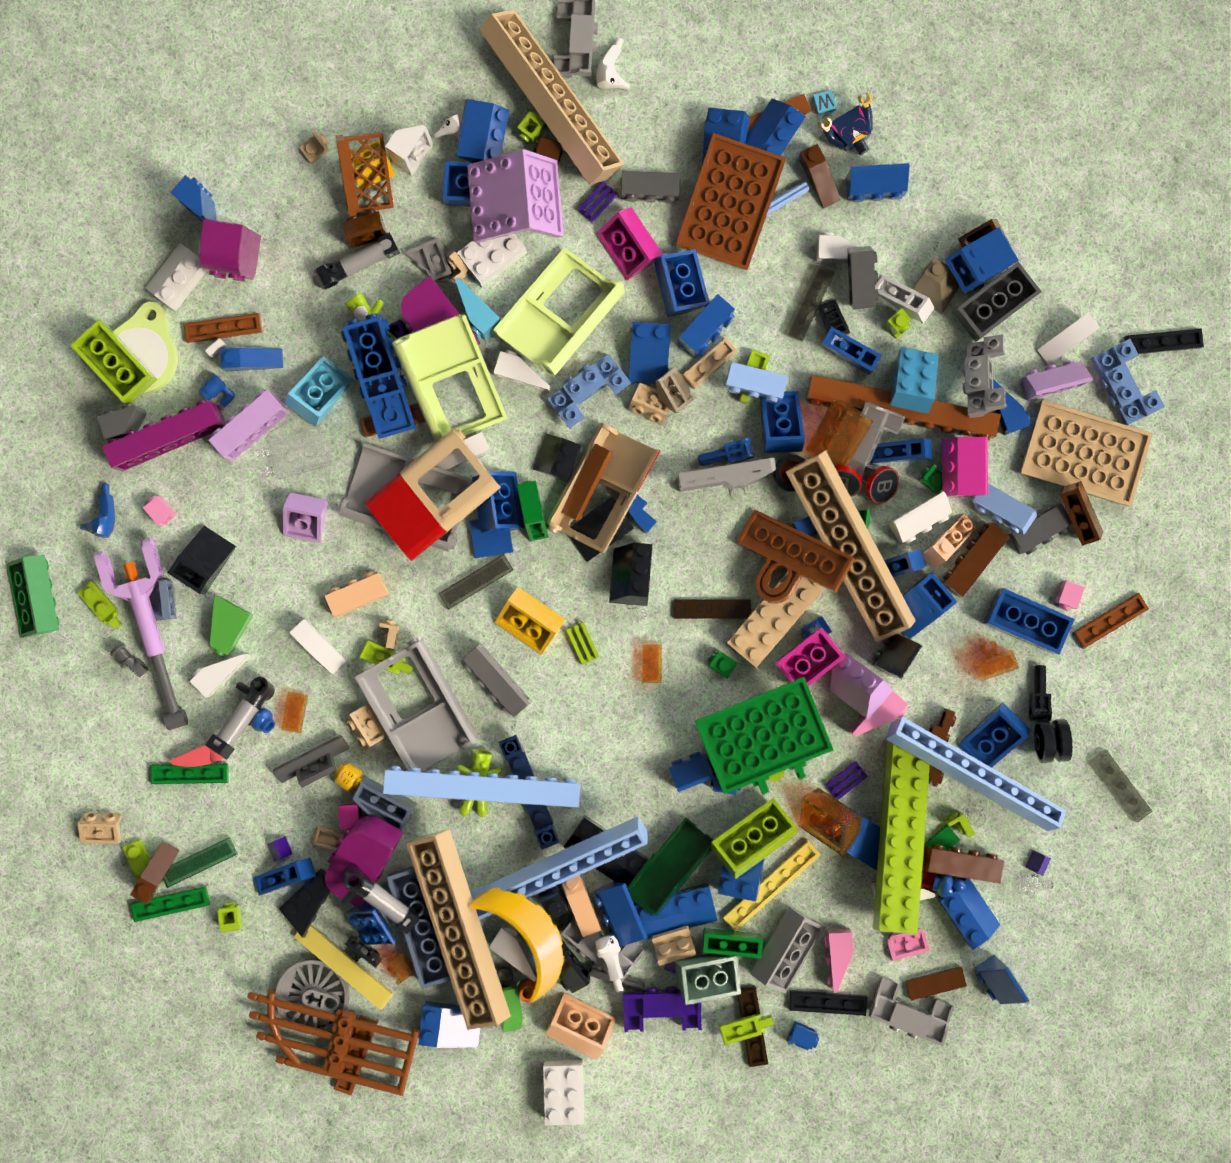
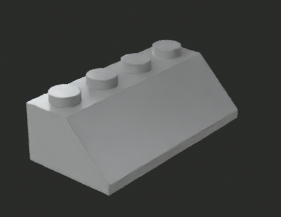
[463,644,532,717]
[750,907,825,993]

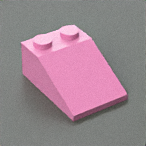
[847,691,908,736]

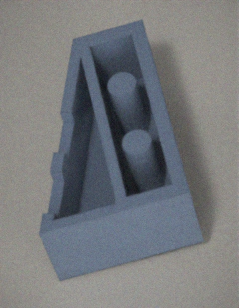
[353,777,417,831]

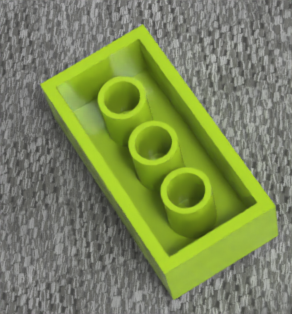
[70,319,158,404]
[711,798,798,879]

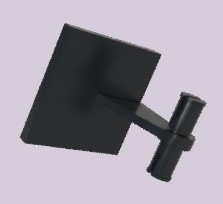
[345,935,382,969]

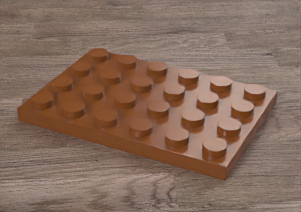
[675,133,786,270]

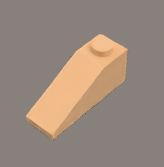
[562,875,602,938]

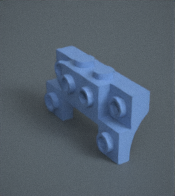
[1091,339,1165,425]
[547,354,631,429]

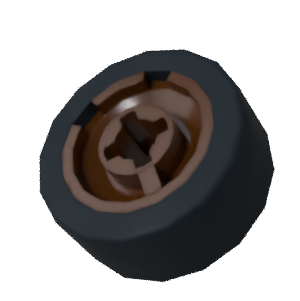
[773,454,805,492]

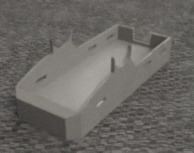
[677,458,776,495]

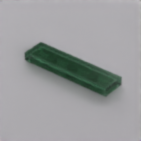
[163,837,238,888]

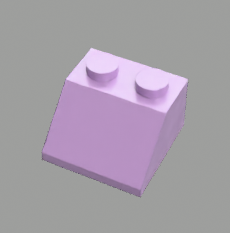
[283,493,327,543]

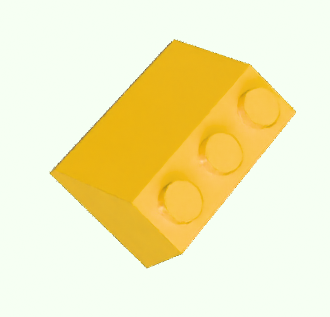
[494,587,566,655]

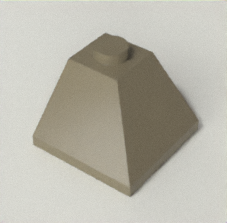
[913,257,960,314]

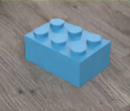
[890,347,939,413]

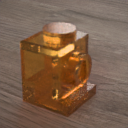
[386,951,415,985]

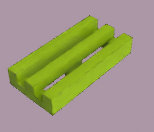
[566,622,600,665]

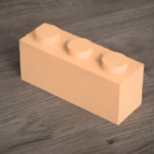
[325,572,389,617]

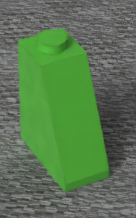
[210,596,253,657]

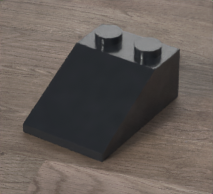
[570,497,634,562]
[872,633,923,679]

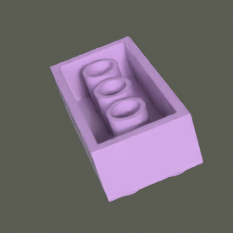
[209,389,290,462]

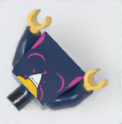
[817,92,873,156]

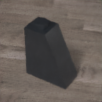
[538,884,569,920]

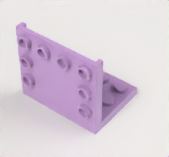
[467,149,564,243]

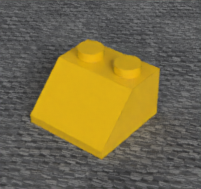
[351,139,395,189]

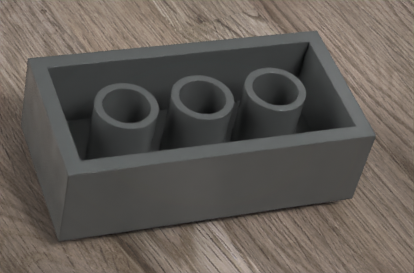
[952,261,1042,342]

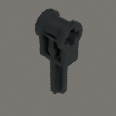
[1028,665,1052,722]

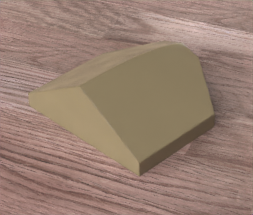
[656,367,694,414]

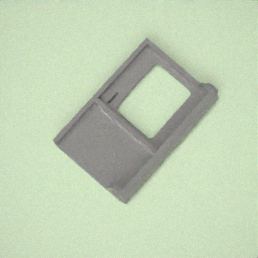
[339,443,473,552]
[355,638,479,772]

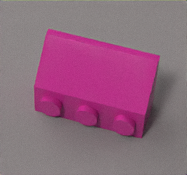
[596,207,663,280]
[942,437,988,497]
[775,627,845,686]

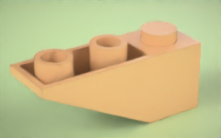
[922,514,977,569]

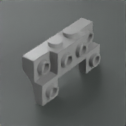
[554,0,598,78]
[962,334,1007,418]
[841,402,905,484]
[561,907,645,983]
[869,977,954,1046]

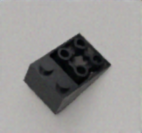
[167,526,237,594]

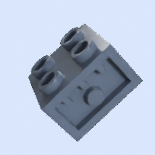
[149,580,177,621]

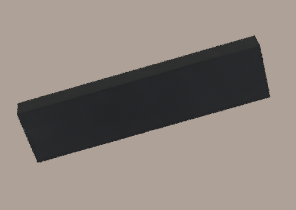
[1124,328,1204,354]
[789,990,867,1016]

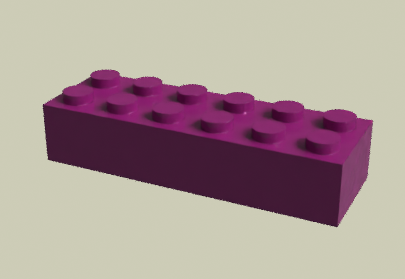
[102,400,226,472]

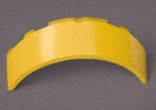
[469,888,564,1003]

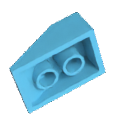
[455,278,500,341]
[285,356,354,427]

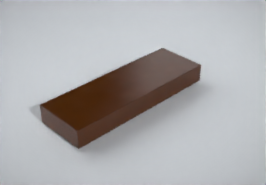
[905,966,967,1001]

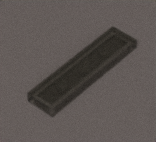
[784,265,835,342]
[438,554,514,610]
[1089,749,1153,823]

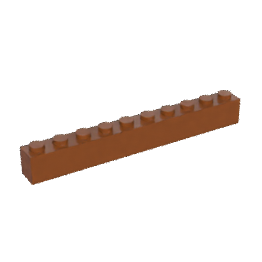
[806,375,1001,441]

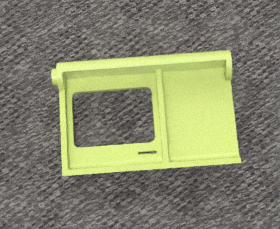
[493,247,625,377]
[392,314,508,442]

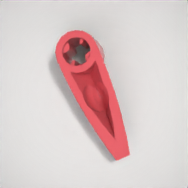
[170,745,223,767]

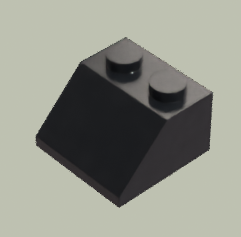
[533,434,581,483]

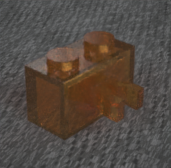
[972,641,1019,681]

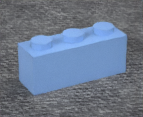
[725,362,788,403]
[973,483,1037,535]

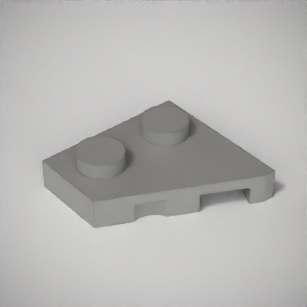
[405,238,453,281]

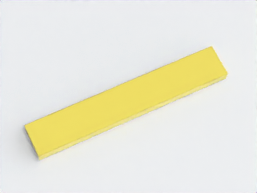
[722,839,821,932]
[294,925,394,1010]

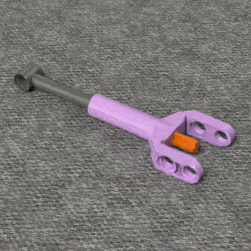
[94,537,188,730]

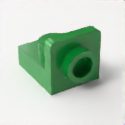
[919,464,942,494]
[707,650,738,679]

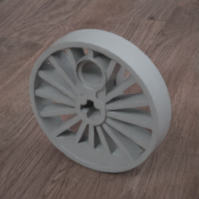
[275,958,350,1034]

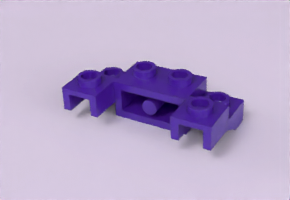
[623,986,702,1032]

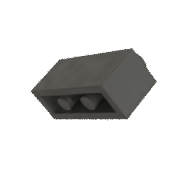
[621,171,680,203]
[847,246,879,310]
[1008,504,1072,555]

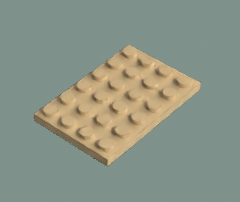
[1019,400,1153,507]

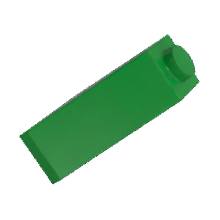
[517,480,549,542]

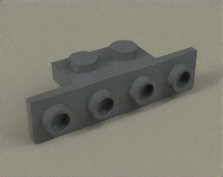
[273,735,350,788]

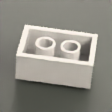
[457,234,527,287]
[543,1059,584,1126]

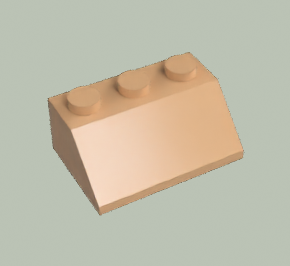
[545,993,616,1060]

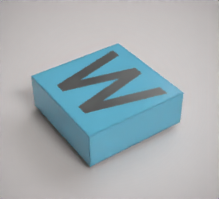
[813,90,837,115]

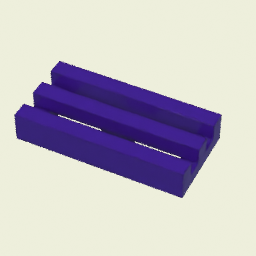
[578,181,618,223]
[825,761,868,800]

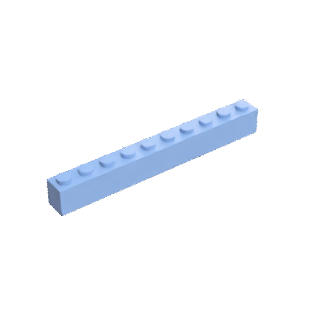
[885,717,1066,832]
[383,767,580,808]
[470,816,648,920]

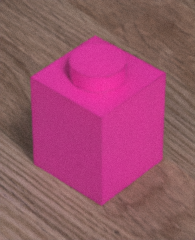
[338,803,362,830]

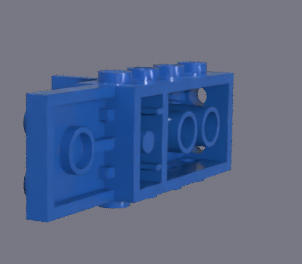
[341,313,416,439]

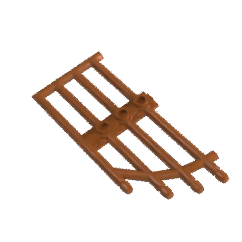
[247,990,420,1096]

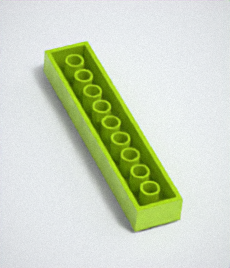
[873,740,930,935]

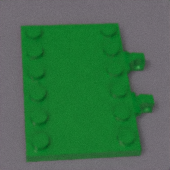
[695,677,834,795]

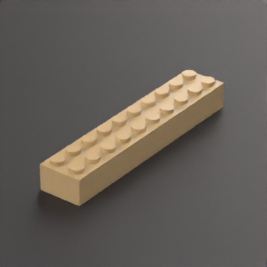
[479,10,625,185]
[786,450,916,642]
[406,829,511,1030]

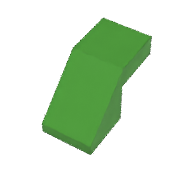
[501,985,523,1033]

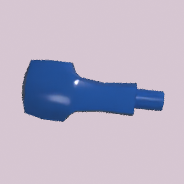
[80,484,115,538]

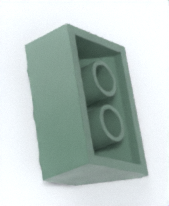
[675,953,741,1005]

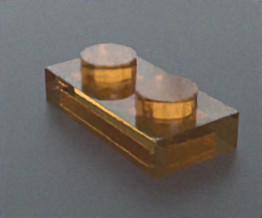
[642,644,662,683]
[281,692,308,733]

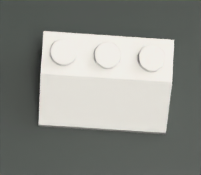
[385,125,433,175]
[145,243,207,311]
[888,491,952,544]

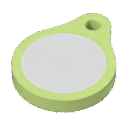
[114,302,178,395]

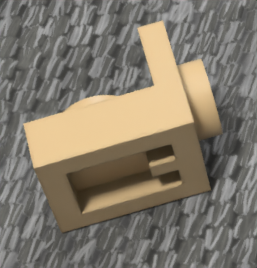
[299,131,329,164]
[446,250,469,282]
[378,620,400,649]

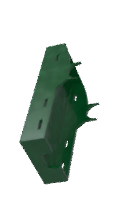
[627,817,714,916]

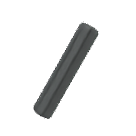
[589,965,645,992]

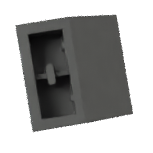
[98,404,147,441]

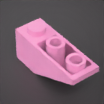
[824,929,854,992]

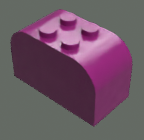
[199,219,261,282]
[401,276,480,345]
[325,816,404,909]

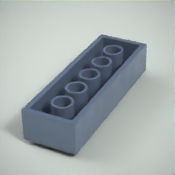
[387,866,451,989]

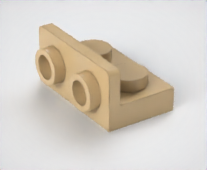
[629,383,670,425]
[346,703,388,750]
[78,812,122,844]
[651,926,696,966]

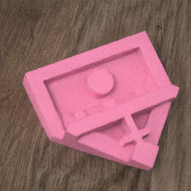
[887,928,930,961]

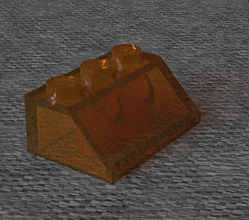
[805,400,873,466]
[799,787,862,857]

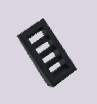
[817,299,850,335]

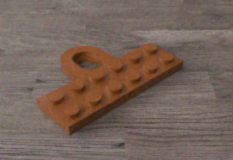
[736,510,855,604]

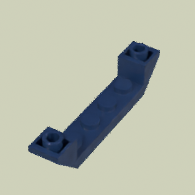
[498,735,560,850]

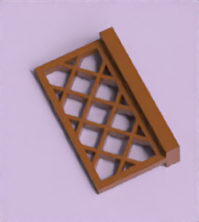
[335,131,394,217]

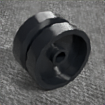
[1034,719,1073,763]

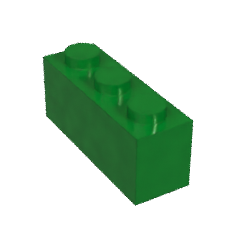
[702,928,763,958]

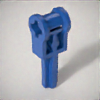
[698,438,755,466]

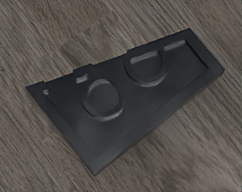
[279,869,331,938]

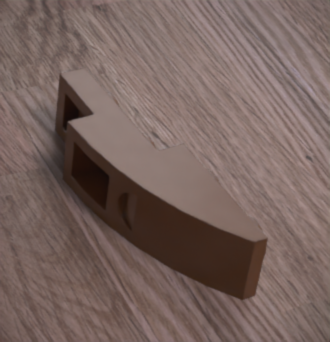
[928,708,956,787]

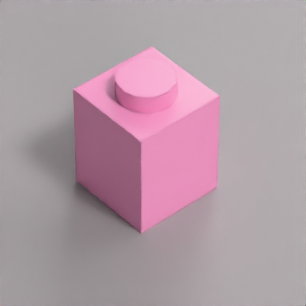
[143,496,177,527]
[1054,581,1085,611]

